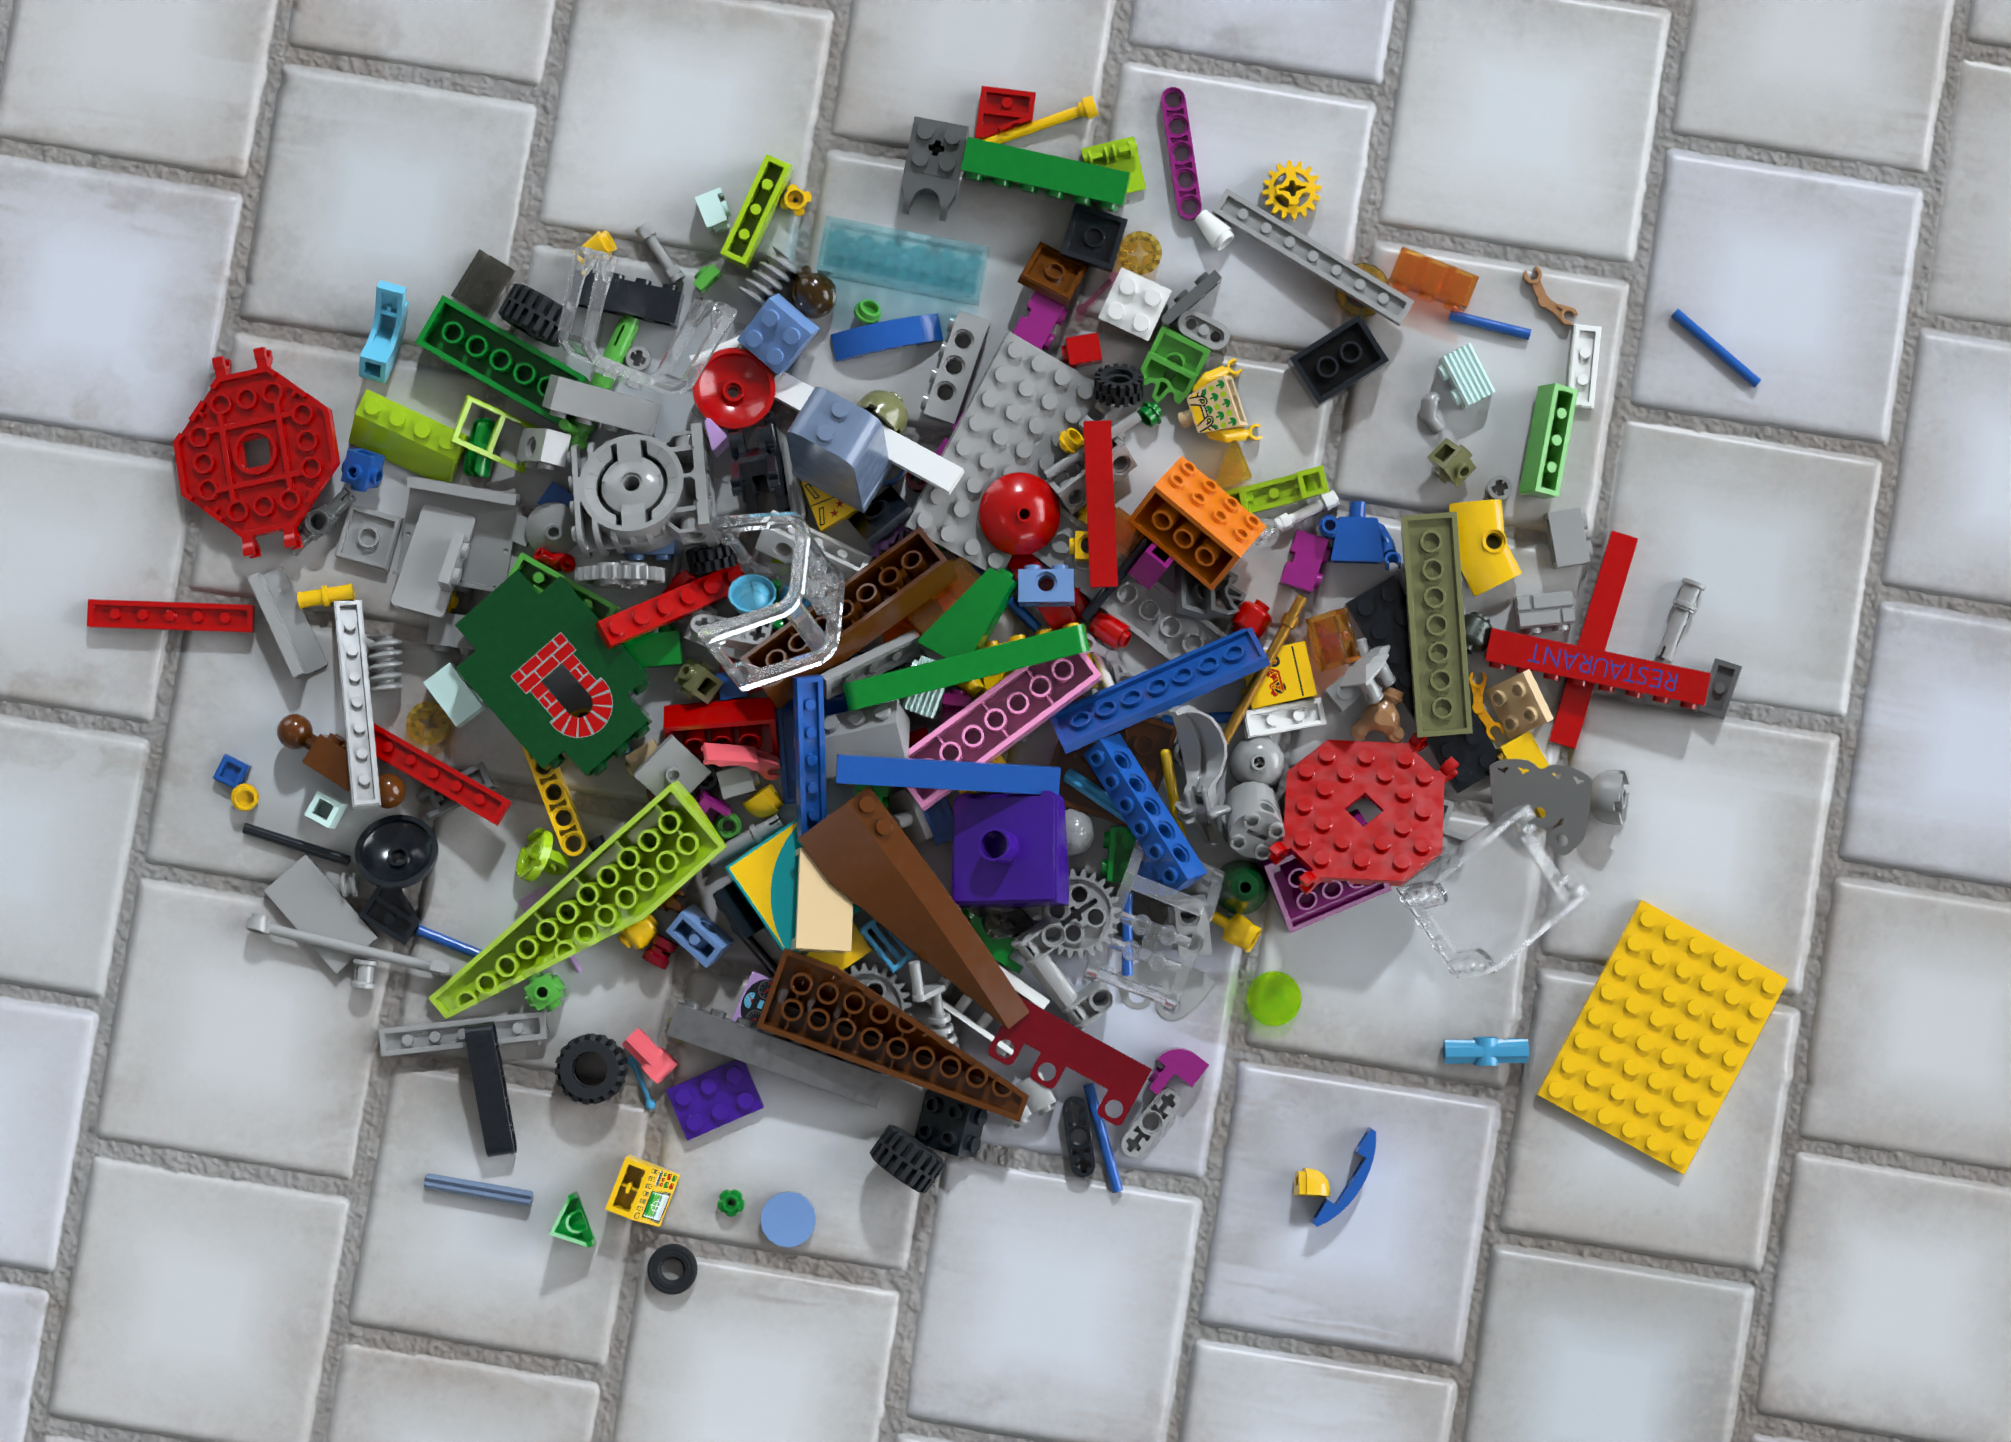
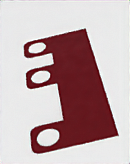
[988,996,1152,1126]

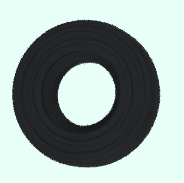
[647,1244,698,1295]

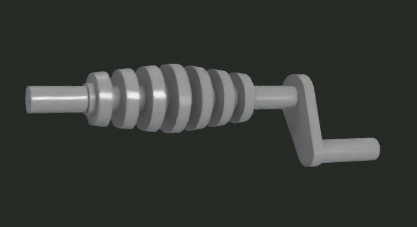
[908,961,959,1048]

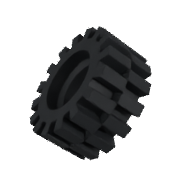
[1094,363,1144,408]
[685,541,739,574]

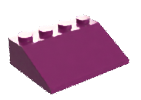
[1259,809,1391,933]

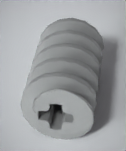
[738,247,797,306]
[367,635,403,692]

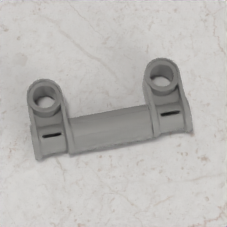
[1011,917,1114,1030]

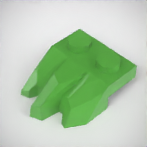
[1140,325,1211,405]

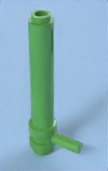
[559,315,640,451]

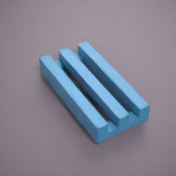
[858,919,915,973]

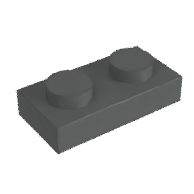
[1698,658,1742,720]

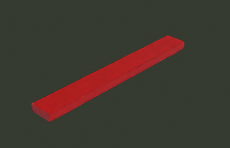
[1548,531,1638,749]

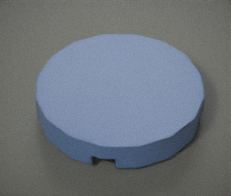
[760,1191,816,1248]

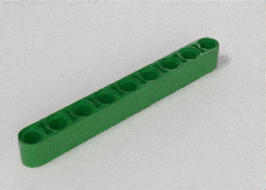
[842,623,1091,711]

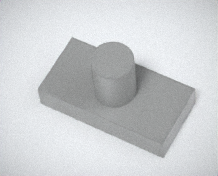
[889,788,934,845]

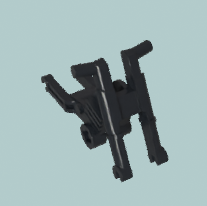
[728,412,808,531]

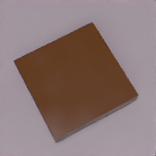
[1017,241,1089,307]

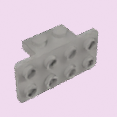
[391,504,476,619]

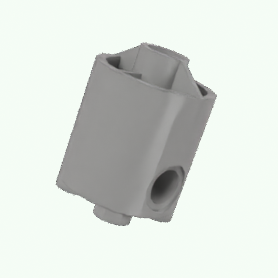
[1223,781,1285,860]

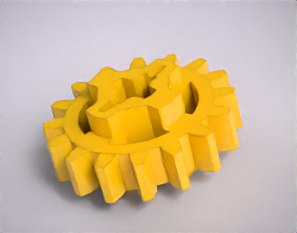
[1261,160,1322,222]

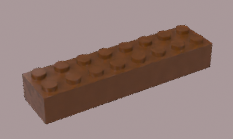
[740,527,958,710]

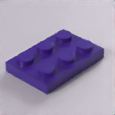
[666,1059,764,1141]

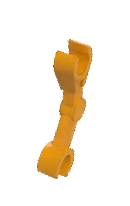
[1469,672,1504,741]

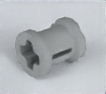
[350,958,378,989]

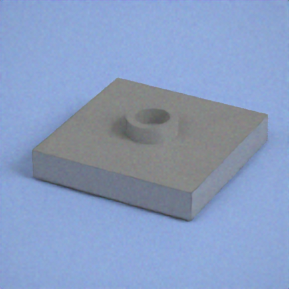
[632,734,711,796]

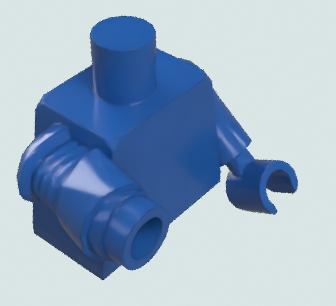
[1318,501,1401,571]

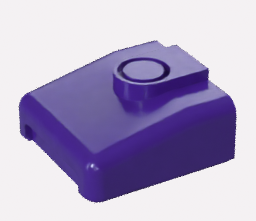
[952,791,1069,908]

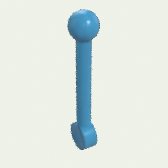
[627,1056,656,1110]

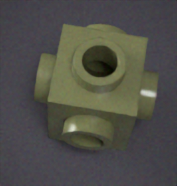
[1427,438,1476,487]
[674,658,724,704]

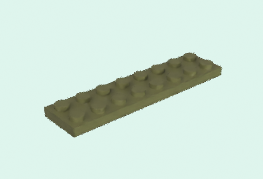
[1400,512,1473,738]

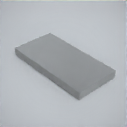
[264,854,379,974]

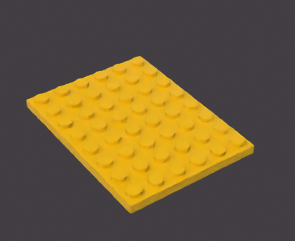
[1536,900,1788,1175]

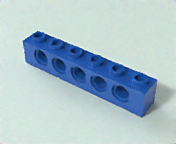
[1083,733,1208,894]

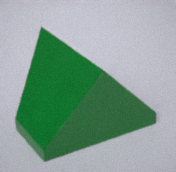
[549,1191,597,1248]

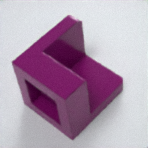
[695,788,731,826]

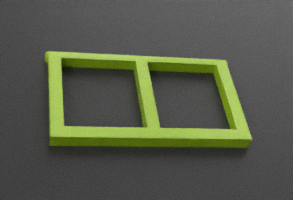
[450,395,539,474]

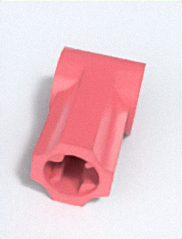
[621,1028,678,1084]

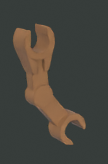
[1522,266,1578,326]

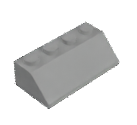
[794,700,910,782]

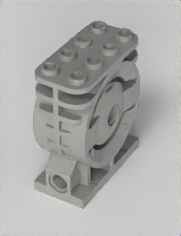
[567,422,719,559]

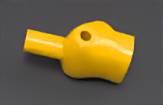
[1209,910,1262,953]

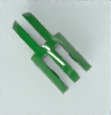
[463,418,496,478]

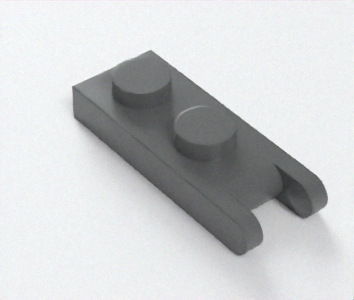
[1160,270,1222,328]
[416,762,495,821]

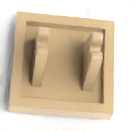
[1485,669,1554,739]

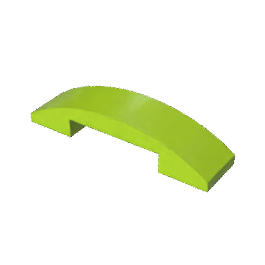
[1225,465,1330,514]

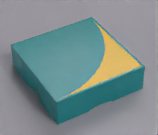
[724,819,862,954]

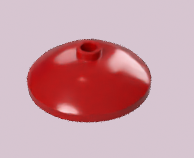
[692,348,775,430]
[978,472,1060,555]

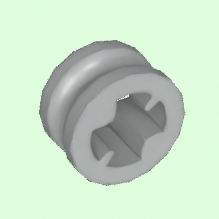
[626,346,652,372]
[1486,476,1512,500]
[341,872,359,897]

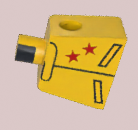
[801,481,859,533]

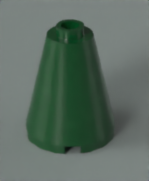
[1213,860,1269,915]

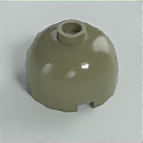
[856,390,908,435]

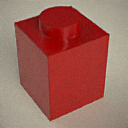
[1061,332,1102,368]

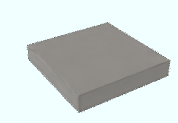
[335,504,404,571]

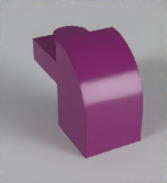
[1147,1047,1209,1095]

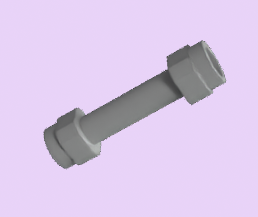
[635,222,685,285]

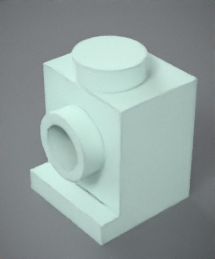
[695,187,731,234]

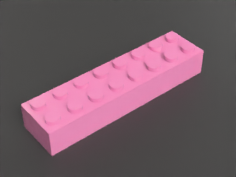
[906,652,1102,811]

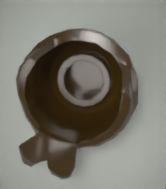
[791,265,837,319]

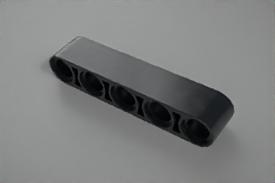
[465,1021,517,1157]

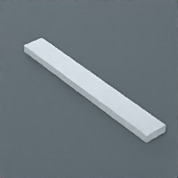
[774,372,965,495]

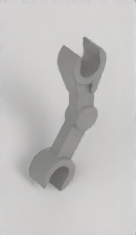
[1085,633,1133,684]

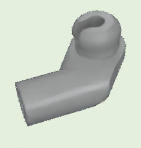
[1420,392,1445,435]

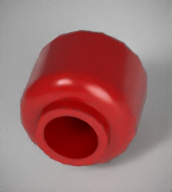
[1231,599,1272,639]

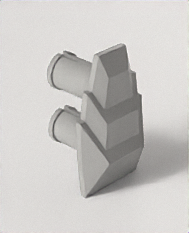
[1340,645,1396,704]

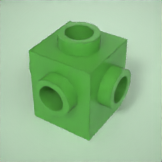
[524,971,566,1012]

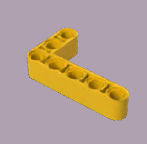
[522,708,591,856]

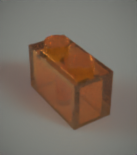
[1305,607,1361,672]

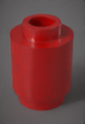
[1089,612,1132,650]

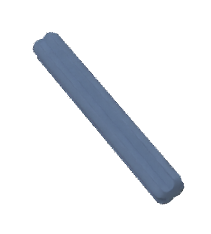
[424,1173,534,1206]

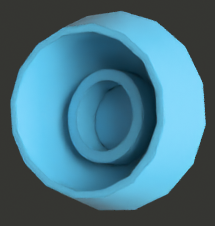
[728,574,776,617]

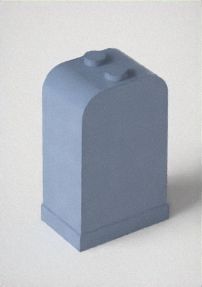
[786,387,892,513]

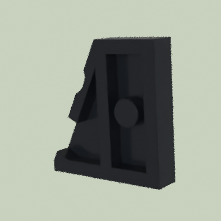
[358,887,421,945]

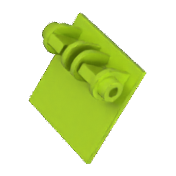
[1081,136,1146,194]

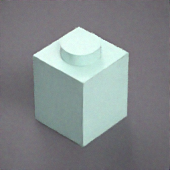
[304,791,348,829]

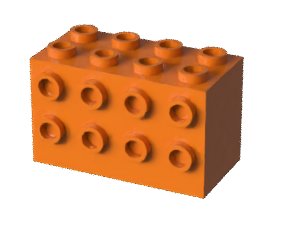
[1127,456,1267,591]

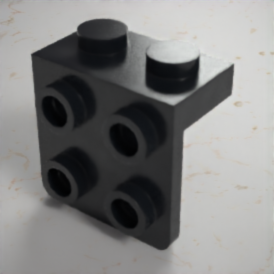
[713,882,764,940]
[914,1089,988,1158]

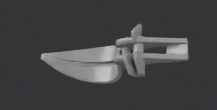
[1169,705,1232,843]

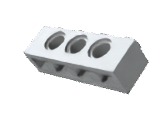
[920,310,990,427]

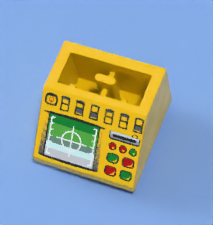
[605,1154,681,1227]

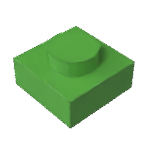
[693,264,722,295]

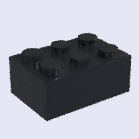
[1287,314,1389,409]

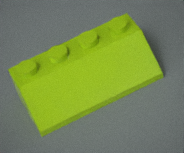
[349,389,469,483]

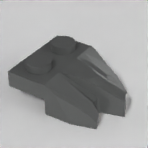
[1174,563,1246,620]

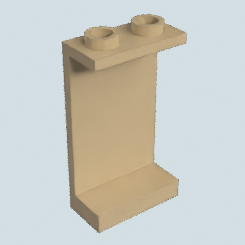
[791,848,853,954]

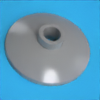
[525,502,577,553]

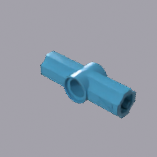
[1443,1037,1529,1066]

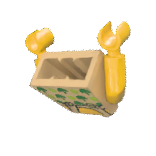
[1178,358,1263,443]

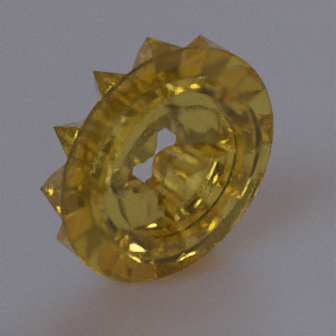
[1118,231,1162,276]
[406,701,451,746]

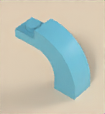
[359,280,409,383]

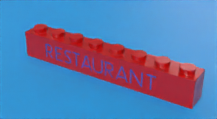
[1483,628,1711,710]

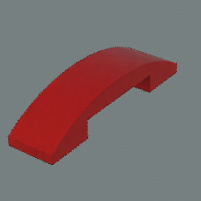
[1007,554,1081,631]

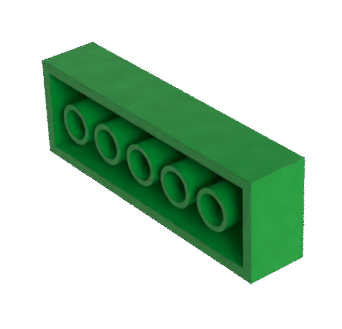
[960,137,1131,212]
[415,295,590,426]

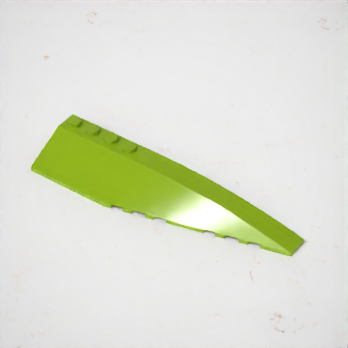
[428,780,727,1019]

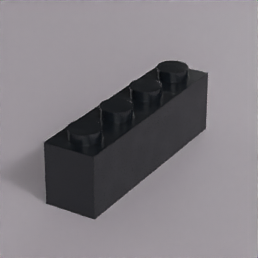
[567,267,684,328]

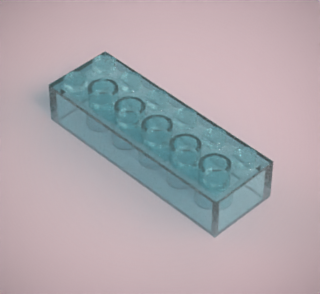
[816,216,989,306]

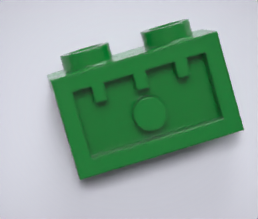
[1101,826,1136,884]

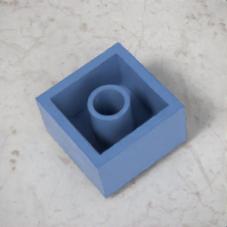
[737,293,820,376]

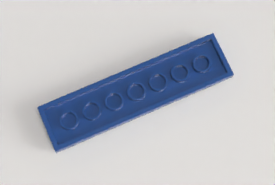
[1050,627,1270,754]

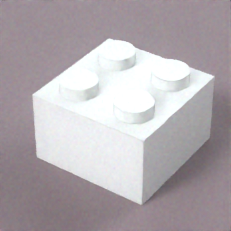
[1098,267,1173,341]

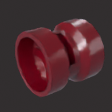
[642,934,679,970]

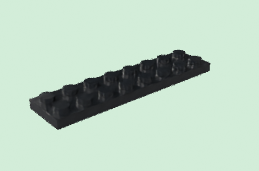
[1346,575,1500,794]

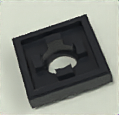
[848,486,913,547]

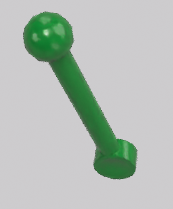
[771,579,784,631]

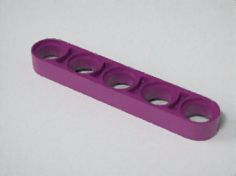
[1160,87,1202,221]

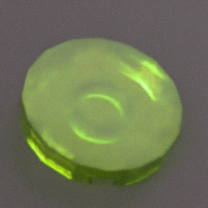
[1246,971,1302,1026]

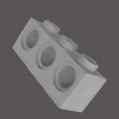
[1046,437,1138,515]

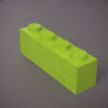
[720,154,793,270]

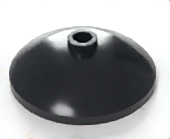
[354,815,439,889]

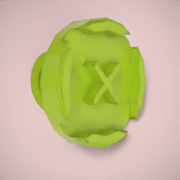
[516,827,570,882]

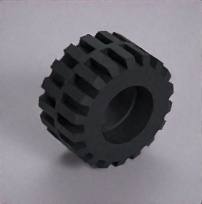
[498,283,575,347]
[555,1033,628,1105]
[869,1125,945,1193]

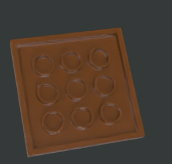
[1050,695,1177,827]

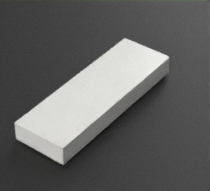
[1567,324,1602,409]
[1242,697,1326,739]

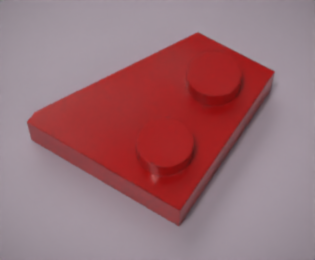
[975,86,1036,140]

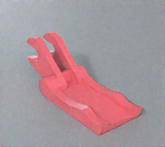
[701,743,781,780]

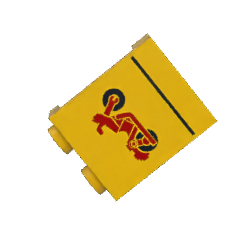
[1241,641,1317,710]

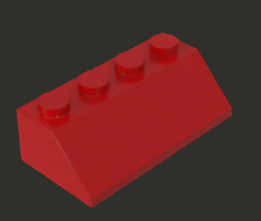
[663,697,780,766]

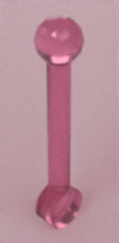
[1076,271,1118,315]

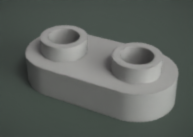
[1177,310,1230,351]

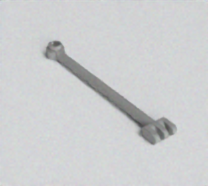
[245,913,452,979]

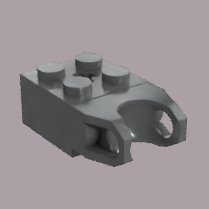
[902,116,969,222]

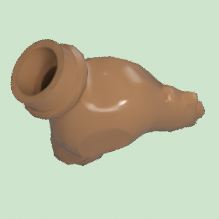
[1350,686,1405,743]

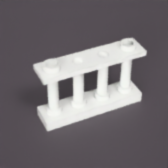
[925,964,1050,1056]

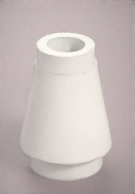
[1195,210,1234,250]

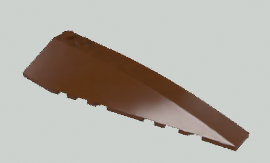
[797,786,1029,1029]
[756,948,1029,1122]

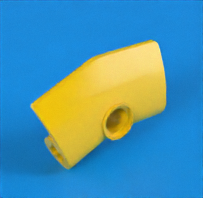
[1449,499,1522,597]

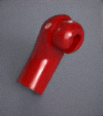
[534,547,576,573]

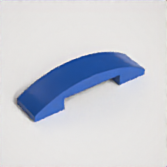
[831,313,943,362]
[1311,1127,1376,1227]

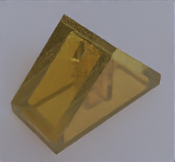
[1215,439,1252,491]

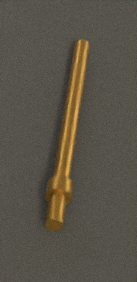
[1223,594,1308,745]

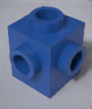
[341,448,385,492]

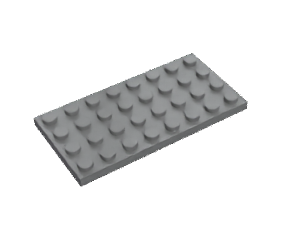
[903,331,1095,572]

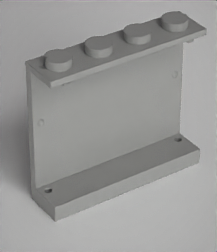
[392,476,521,596]

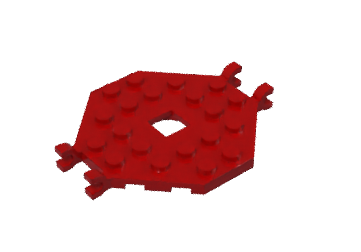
[173,347,340,559]
[1268,732,1459,895]

